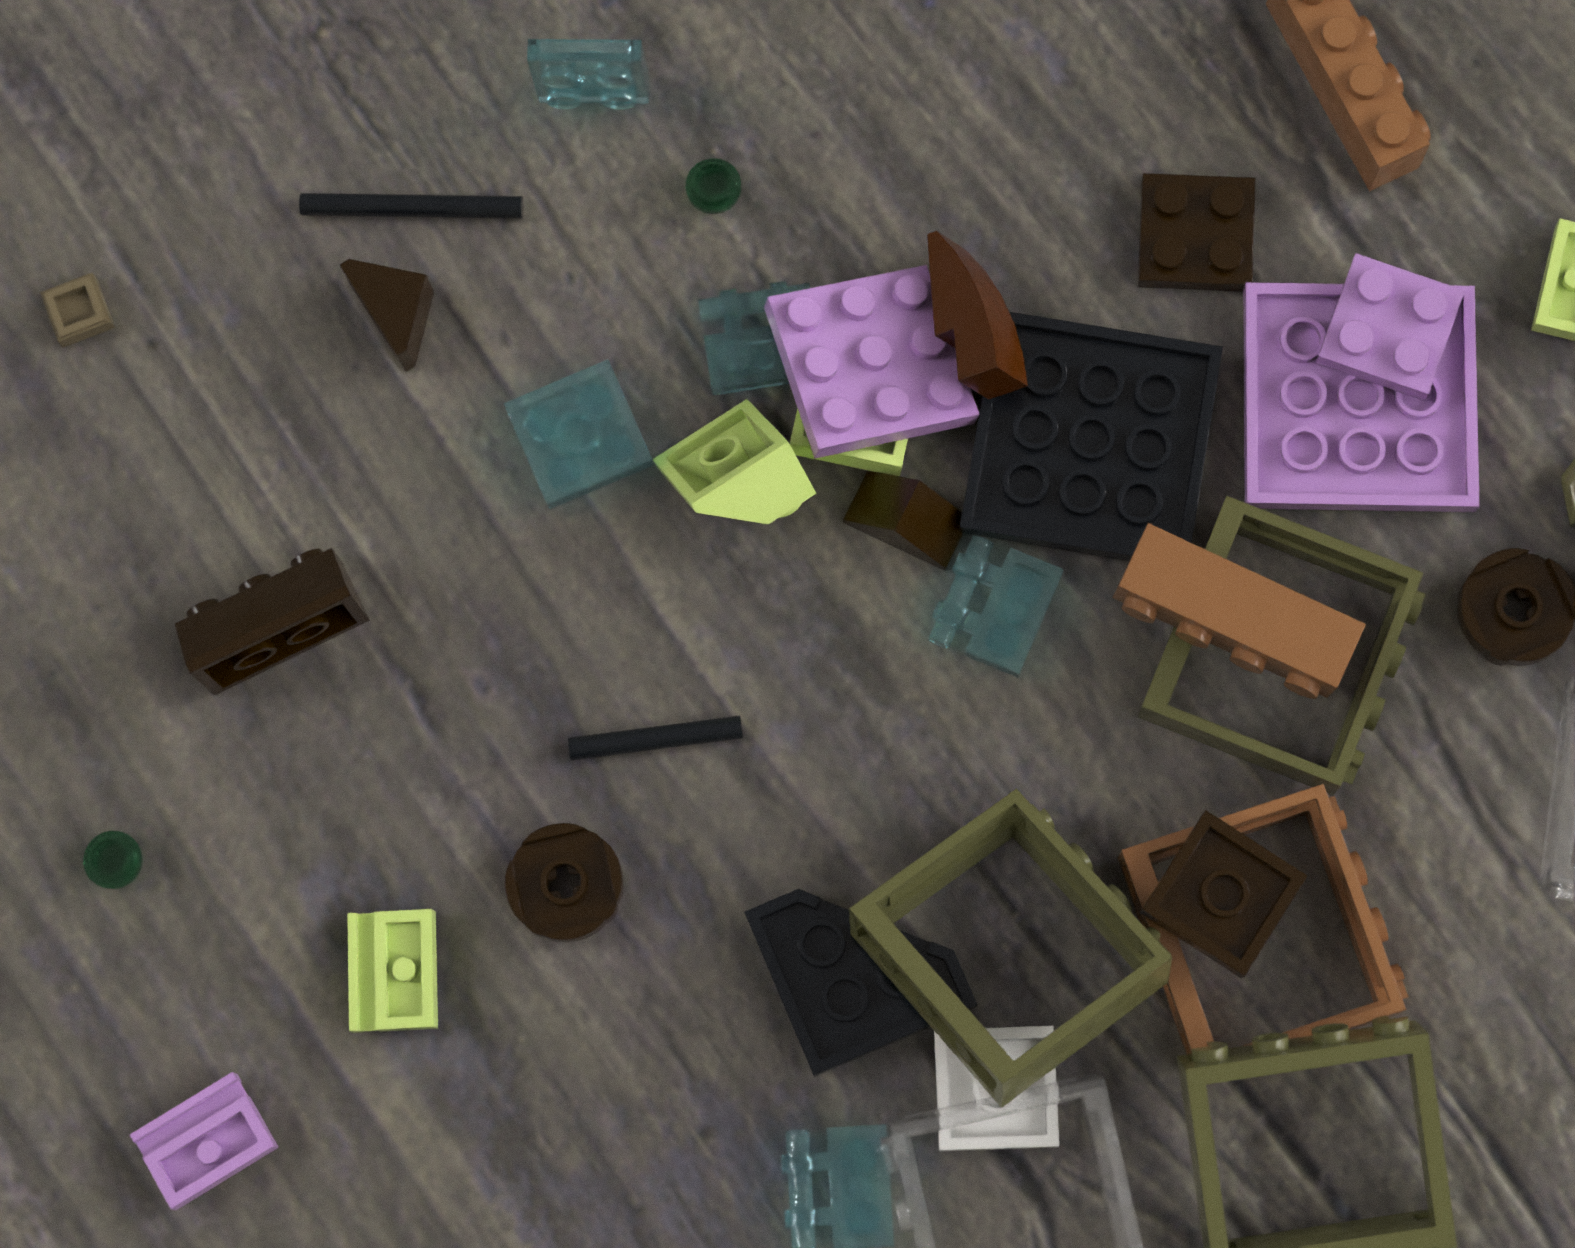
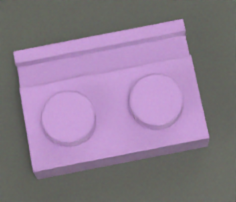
[130,1072,279,1210]

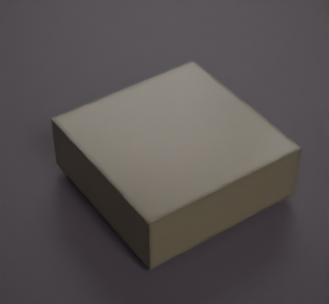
[40,272,115,348]

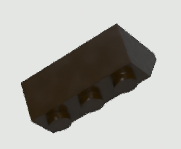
[175,548,370,695]

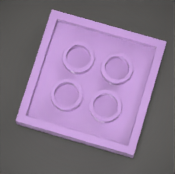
[764,265,980,459]

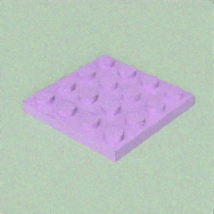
[1243,283,1480,512]

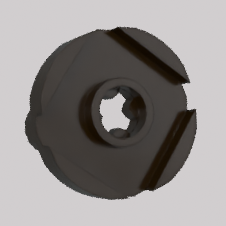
[1457,548,1575,666]
[505,823,624,942]

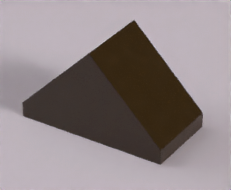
[340,259,434,372]
[843,471,964,571]

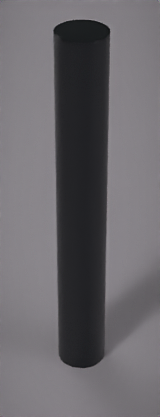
[568,715,743,761]

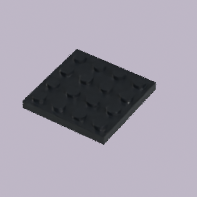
[959,312,1223,561]

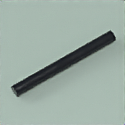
[299,193,524,219]

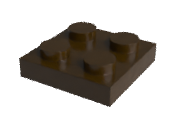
[1138,173,1256,292]
[1139,810,1308,978]

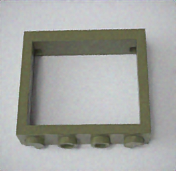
[1138,496,1426,796]
[849,788,1172,1108]
[1177,1015,1457,1248]

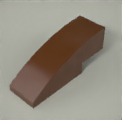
[927,231,1028,399]

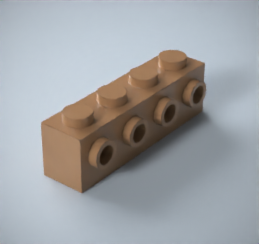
[1266,0,1431,192]
[1112,523,1366,699]

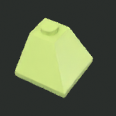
[652,399,817,525]

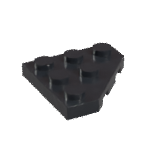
[744,889,978,1077]

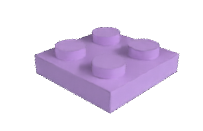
[1316,253,1465,401]

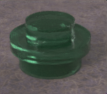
[686,158,742,214]
[83,831,143,889]

